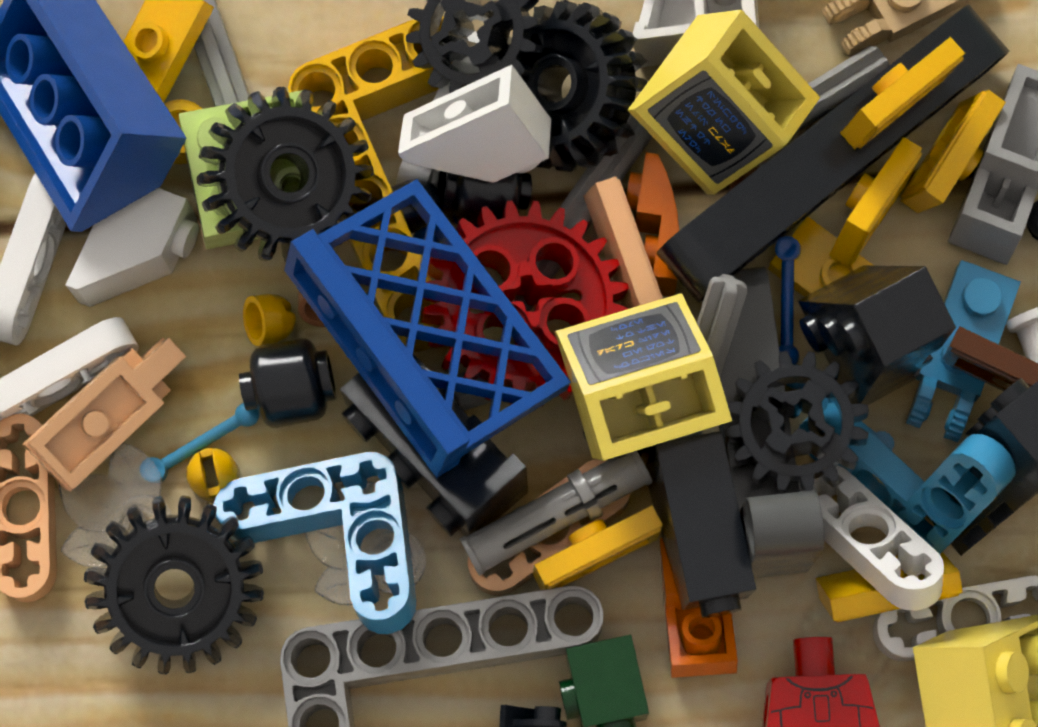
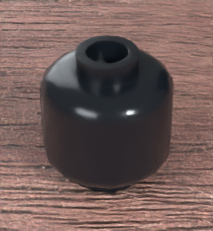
[437,171,532,228]
[239,338,337,428]

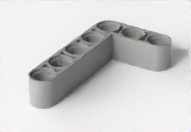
[280,586,603,727]

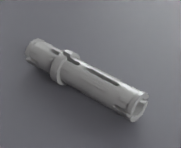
[459,451,652,576]

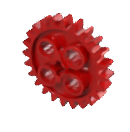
[421,200,629,407]

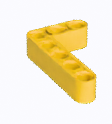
[288,16,453,352]

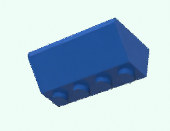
[0,0,187,232]

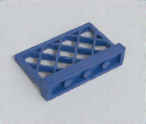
[284,179,571,478]

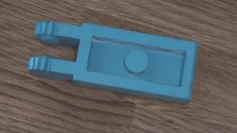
[906,260,1021,442]

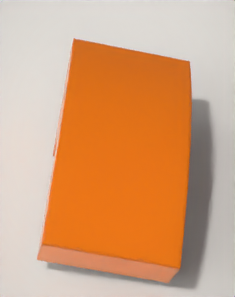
[626,152,679,297]
[659,538,738,678]

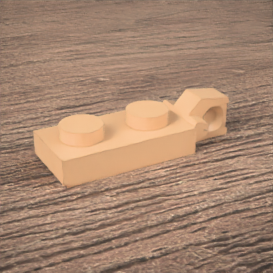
[22,337,186,492]

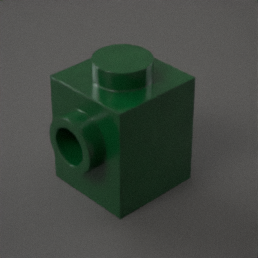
[559,634,649,727]

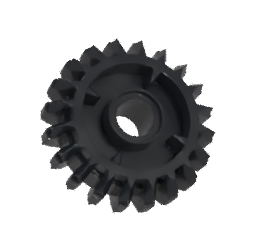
[505,0,647,172]
[197,87,374,263]
[84,495,264,675]

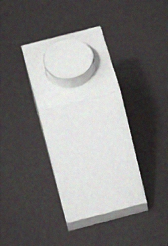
[398,65,551,183]
[66,188,199,307]

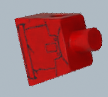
[762,637,880,727]

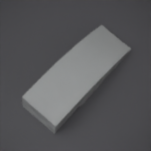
[948,64,1038,265]

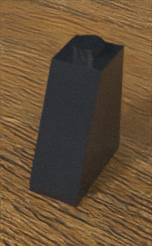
[645,431,756,618]

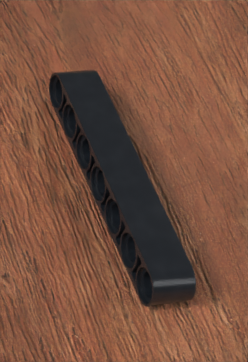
[656,4,1010,303]

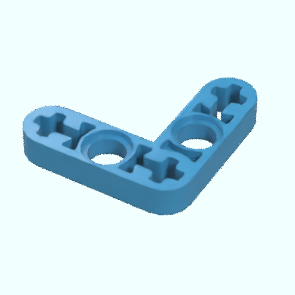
[799,403,1016,554]
[214,452,417,634]

